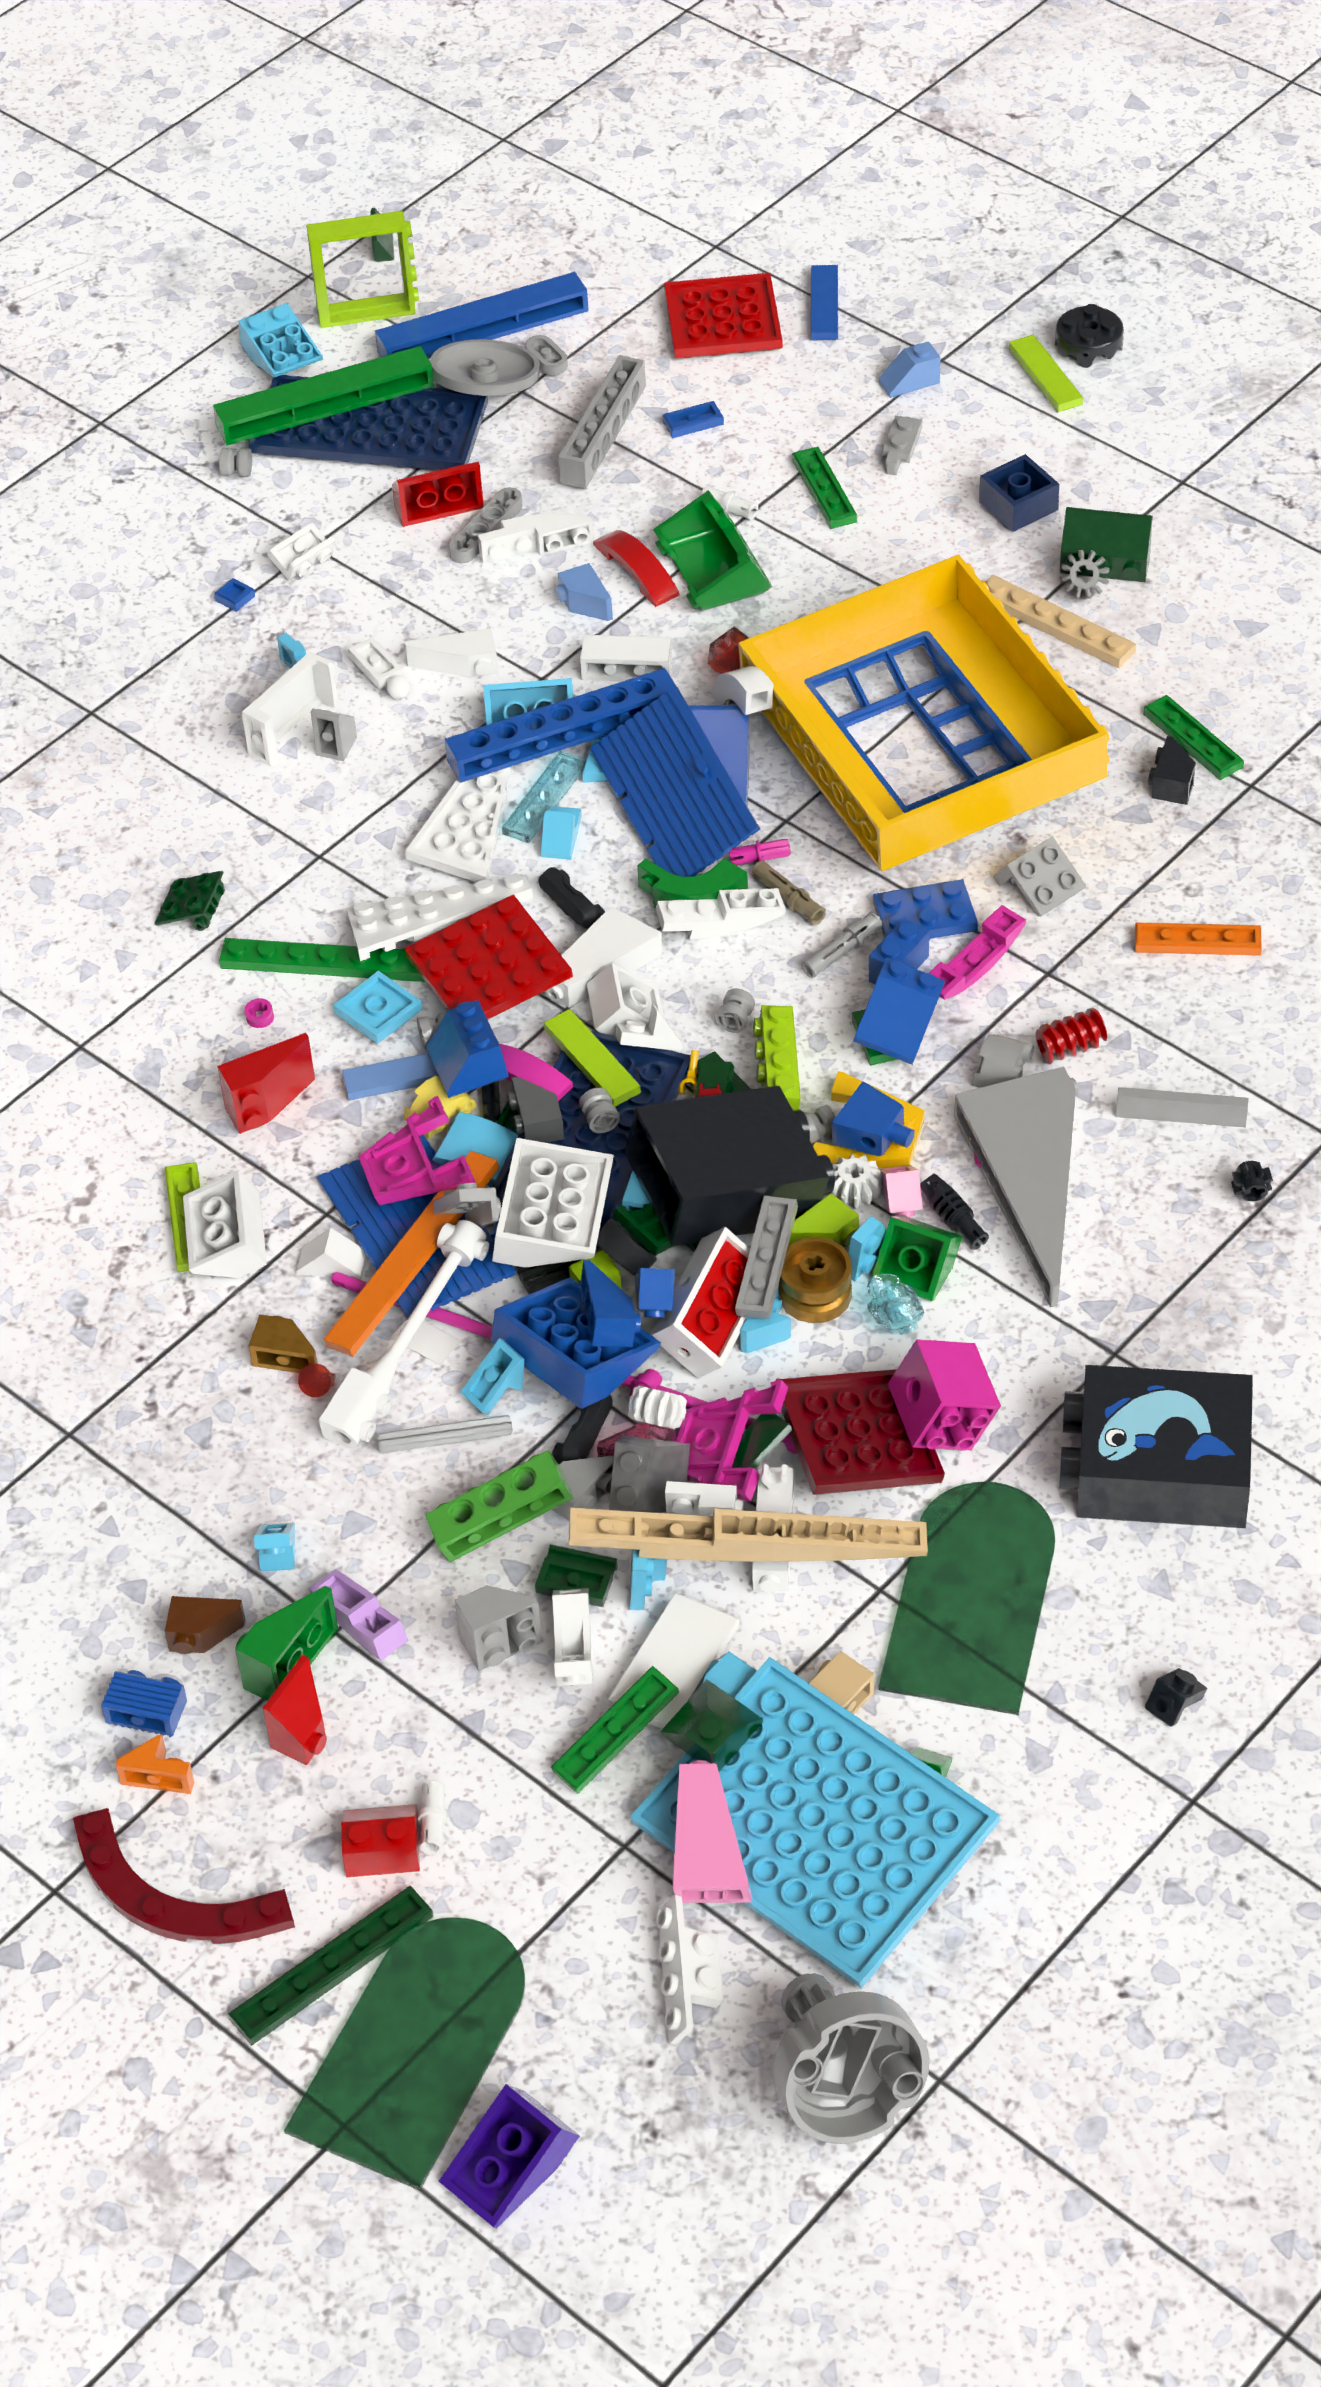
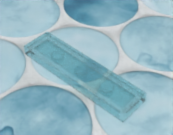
[502,751,586,843]

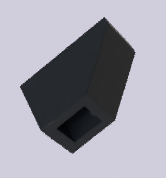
[1148,736,1196,805]

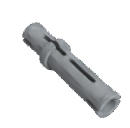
[801,912,883,978]

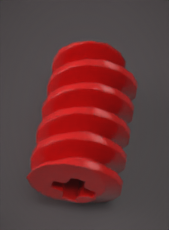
[1035,1008,1108,1065]

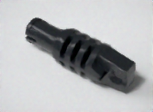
[920,1173,989,1250]

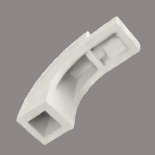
[712,666,774,715]
[552,1589,593,1686]

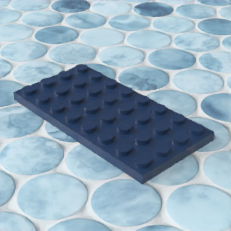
[249,375,488,470]
[492,1031,690,1251]

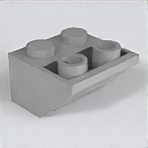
[455,1585,542,1671]

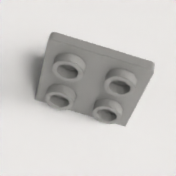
[993,836,1086,917]

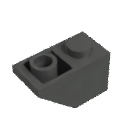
[508,1077,564,1143]

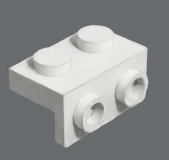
[267,523,336,580]

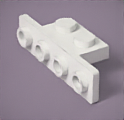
[656,1894,724,2045]

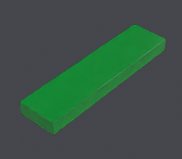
[792,447,857,529]
[1143,695,1244,780]
[551,1666,680,1794]

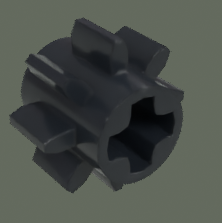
[1231,1161,1273,1202]

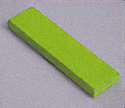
[1009,334,1083,412]
[544,1009,641,1106]
[165,1162,200,1272]

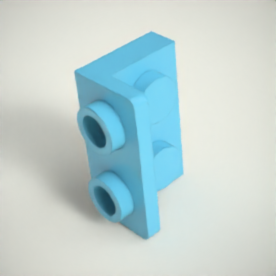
[630,1549,667,1610]

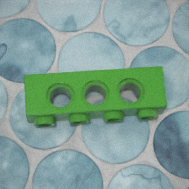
[425,1450,573,1563]

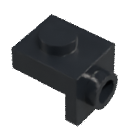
[1145,1668,1208,1727]

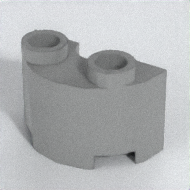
[972,1034,1035,1088]

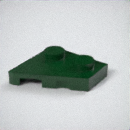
[613,1204,673,1256]

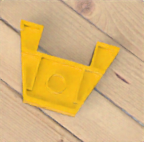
[813,1071,925,1168]

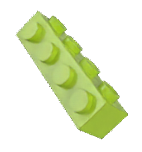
[753,1005,801,1110]

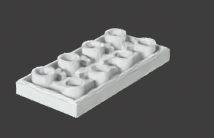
[608,1592,739,1729]

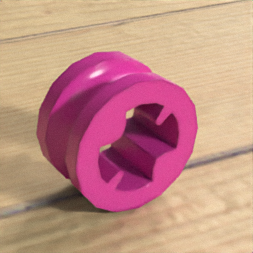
[244,998,274,1028]

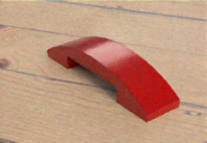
[593,530,679,607]

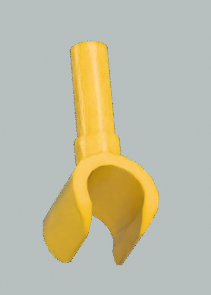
[679,1050,699,1096]

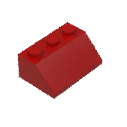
[392,461,484,527]

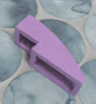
[309,1569,408,1661]

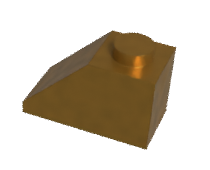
[249,1314,319,1376]

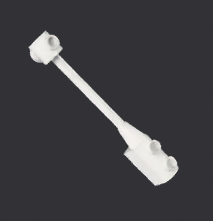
[319,1220,489,1448]

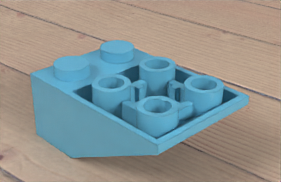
[239,303,323,378]

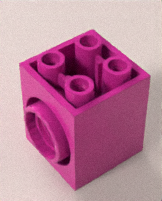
[888,1339,1001,1451]

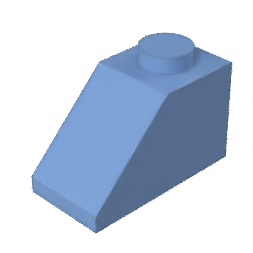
[879,341,940,398]
[555,563,613,621]

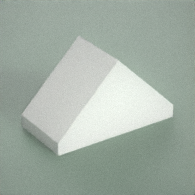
[296,1228,367,1280]

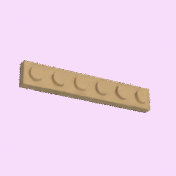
[985,575,1136,668]

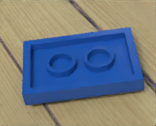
[873,879,978,939]

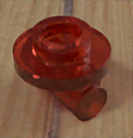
[298,1363,336,1397]

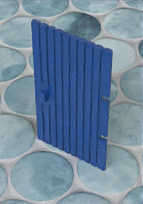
[590,685,760,877]
[317,1135,516,1320]

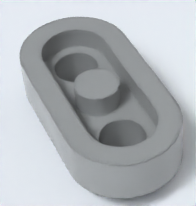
[525,335,568,376]

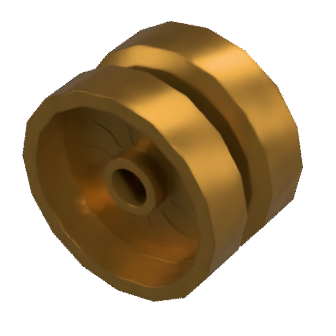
[779,1237,852,1323]

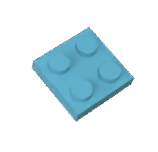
[333,971,423,1044]

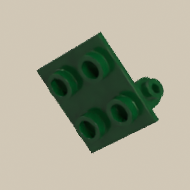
[154,870,225,931]

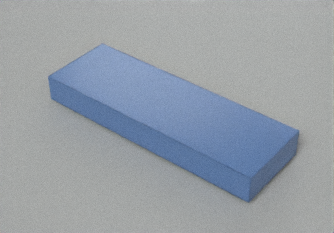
[342,1053,439,1101]

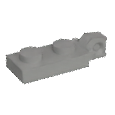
[882,416,922,475]

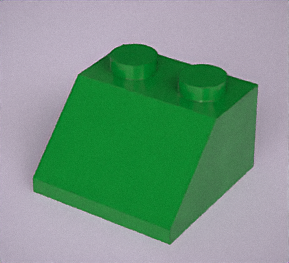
[871,1215,963,1301]

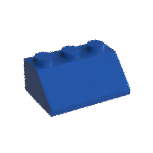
[426,1000,509,1098]

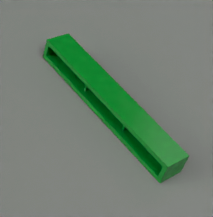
[213,346,434,446]

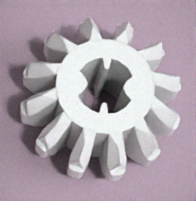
[832,1153,882,1209]
[628,1386,687,1429]

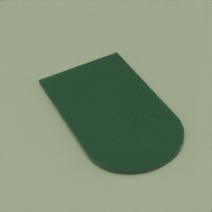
[878,1482,1055,1715]
[284,1917,525,2191]

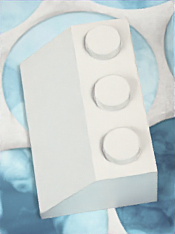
[183,1170,267,1278]

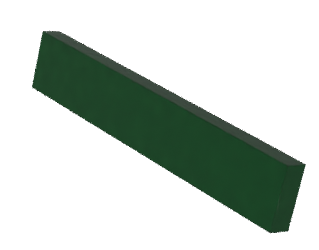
[228,1885,434,2046]

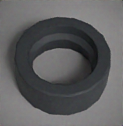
[597,1219,657,1276]

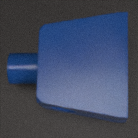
[832,1082,915,1157]

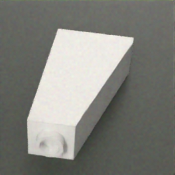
[544,906,662,1008]

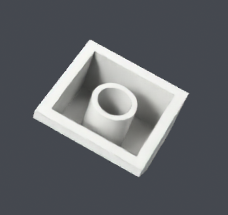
[587,962,664,1037]

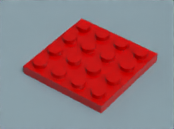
[664,273,783,358]
[404,894,573,1020]

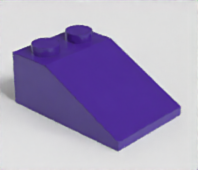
[439,2084,580,2228]

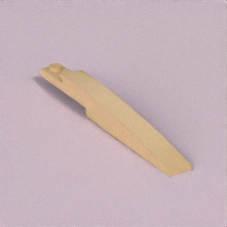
[569,1507,928,1562]

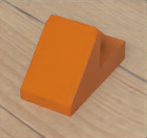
[116,1734,194,1794]

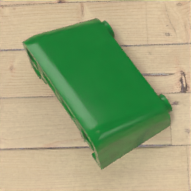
[653,490,773,611]

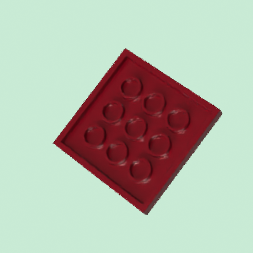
[775,1369,945,1495]

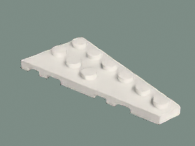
[346,874,533,961]

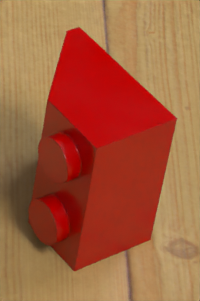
[341,1804,420,1878]

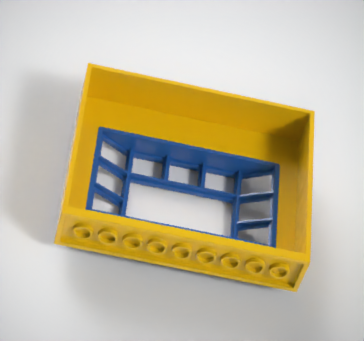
[738,554,1109,872]

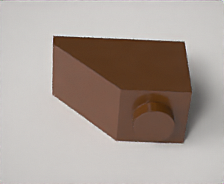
[165,1596,246,1654]

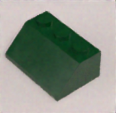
[1060,507,1153,582]

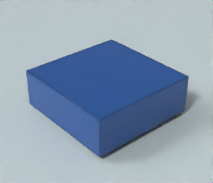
[214,578,255,612]

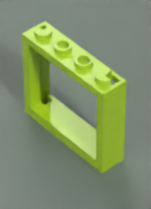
[306,210,419,328]

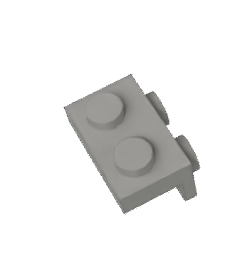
[433,1183,501,1229]

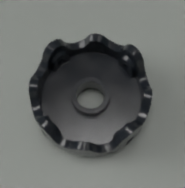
[1055,304,1124,368]

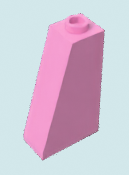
[673,1760,752,1903]

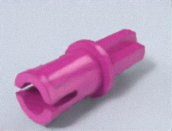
[729,839,791,866]

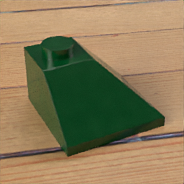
[660,1679,763,1772]

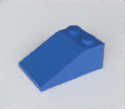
[853,957,945,1065]

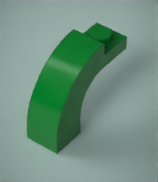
[637,859,748,908]

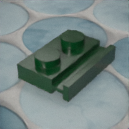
[535,1544,618,1607]

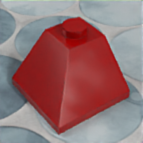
[262,1655,327,1765]

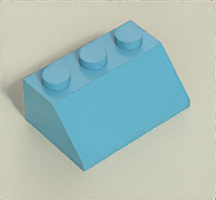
[483,678,573,725]

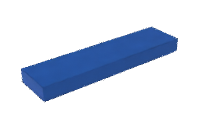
[811,265,838,340]

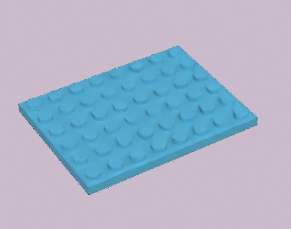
[630,1657,1000,1989]

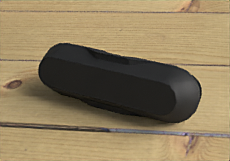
[539,867,605,929]
[551,1395,613,1464]

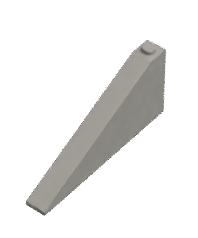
[954,1066,1078,1307]

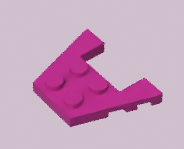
[358,1096,476,1205]
[675,1380,788,1502]

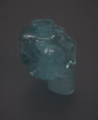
[867,1274,925,1335]

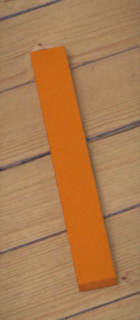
[323,1151,500,1357]

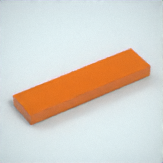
[1135,922,1262,956]

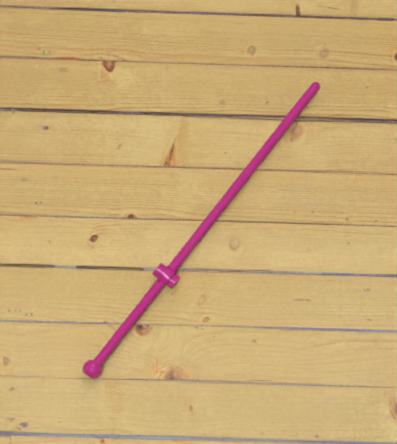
[331,1272,797,1454]

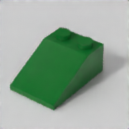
[235,1585,338,1701]

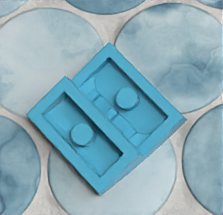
[432,1112,518,1188]

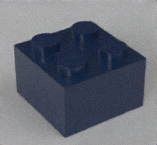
[979,454,1060,532]

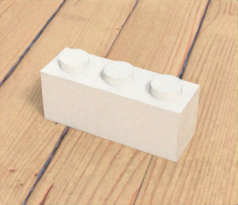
[580,635,672,682]

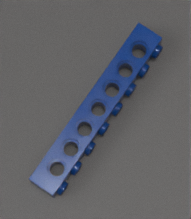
[445,668,676,783]

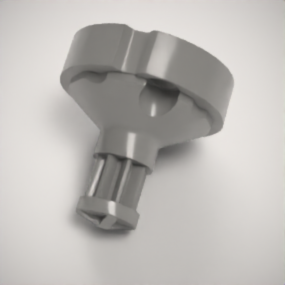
[772,1973,929,2144]

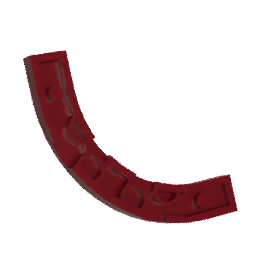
[73,1808,295,1944]

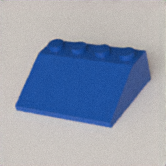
[491,1278,661,1409]

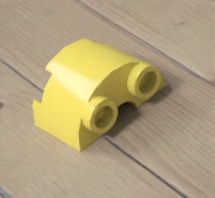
[404,1076,477,1139]

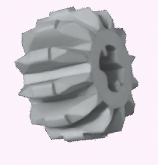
[1060,550,1110,599]

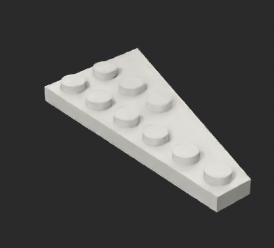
[405,766,513,882]

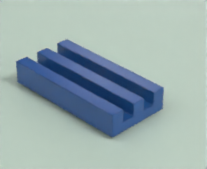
[662,401,724,439]

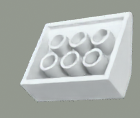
[492,1138,614,1267]

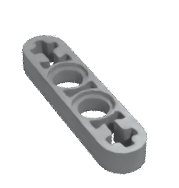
[449,487,522,563]

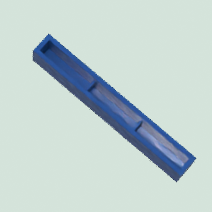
[375,272,589,359]

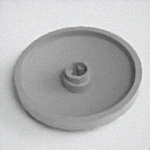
[430,339,540,396]

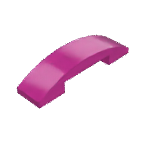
[929,905,1026,1000]
[499,1044,573,1101]

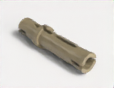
[751,860,826,925]

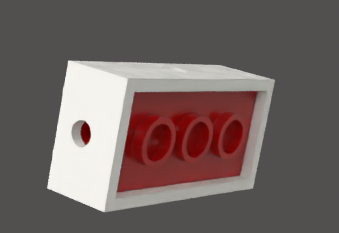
[651,1227,750,1378]

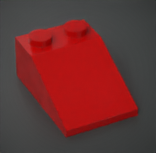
[217,1033,315,1134]

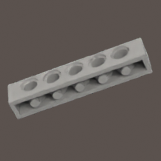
[558,355,646,489]

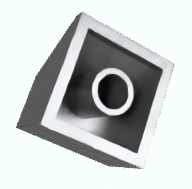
[609,1435,691,1513]

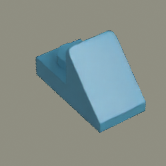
[541,806,582,860]
[740,1288,791,1353]
[460,1338,525,1414]
[254,1523,295,1571]

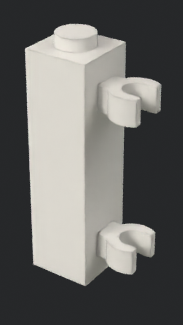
[752,1464,794,1593]

